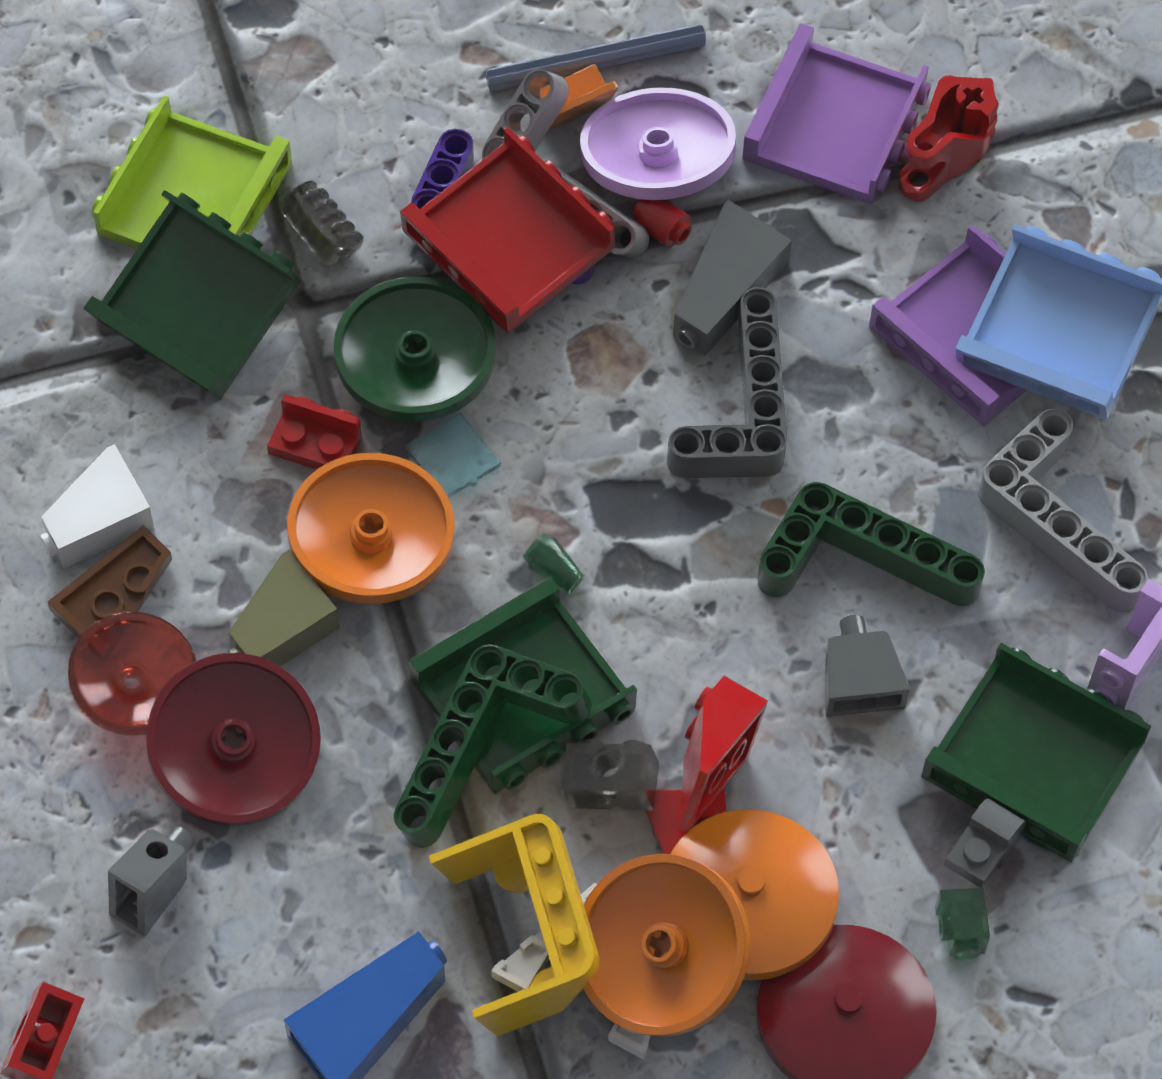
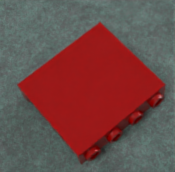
[400,127,615,334]

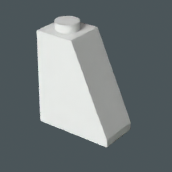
[39,444,154,569]

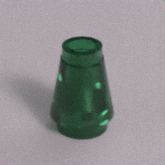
[523,533,585,594]

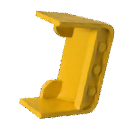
[429,814,599,1036]

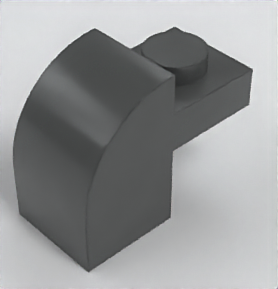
[944,798,1026,889]

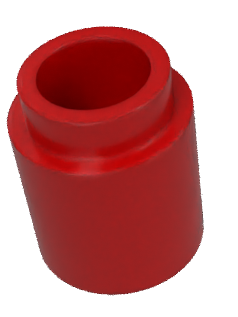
[633,199,692,248]

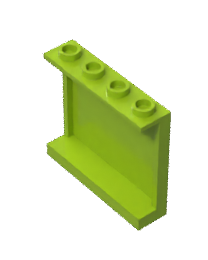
[92,95,292,249]

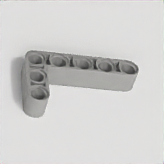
[482,69,649,258]
[978,408,1148,612]

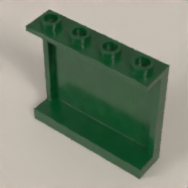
[83,190,302,400]
[409,576,637,795]
[921,643,1151,863]

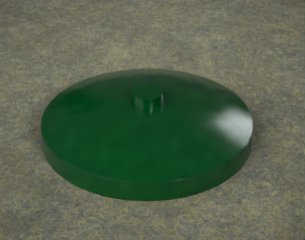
[334,276,496,422]

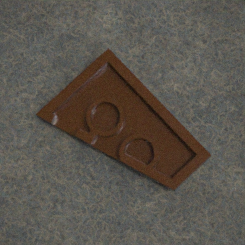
[47,525,172,663]

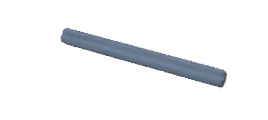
[486,24,706,91]

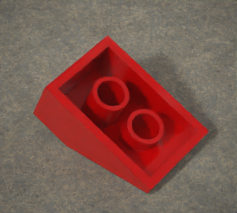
[680,676,768,833]

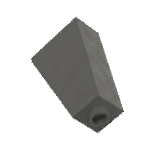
[673,200,792,356]

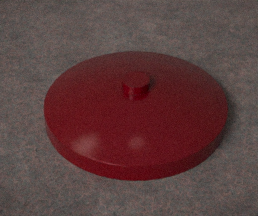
[146,653,321,826]
[756,925,937,1079]

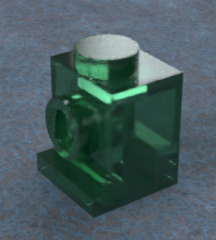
[935,888,990,960]

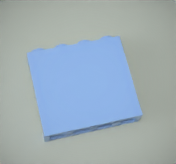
[955,224,1162,421]

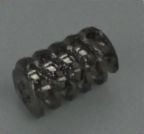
[281,180,364,265]

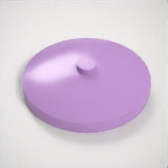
[580,88,736,200]

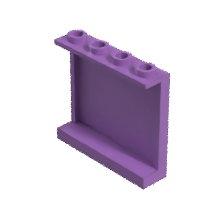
[742,23,932,205]
[869,225,1027,427]

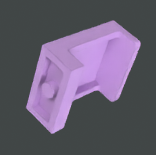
[1087,579,1162,710]

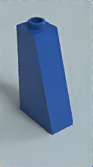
[284,931,447,1079]

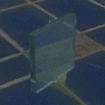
[405,412,501,498]

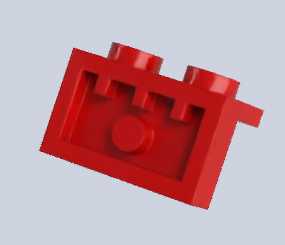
[267,395,362,470]

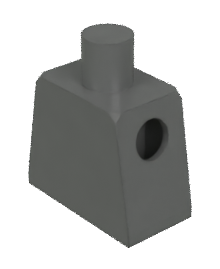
[825,615,910,717]
[108,826,195,937]

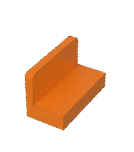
[541,64,618,131]

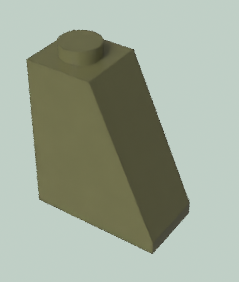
[228,549,339,666]

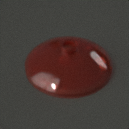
[68,612,196,736]

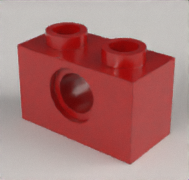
[0,981,85,1079]

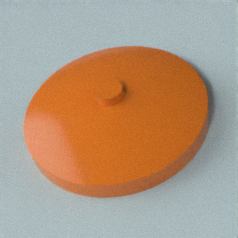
[287,453,455,604]
[671,809,839,980]
[583,854,750,1037]

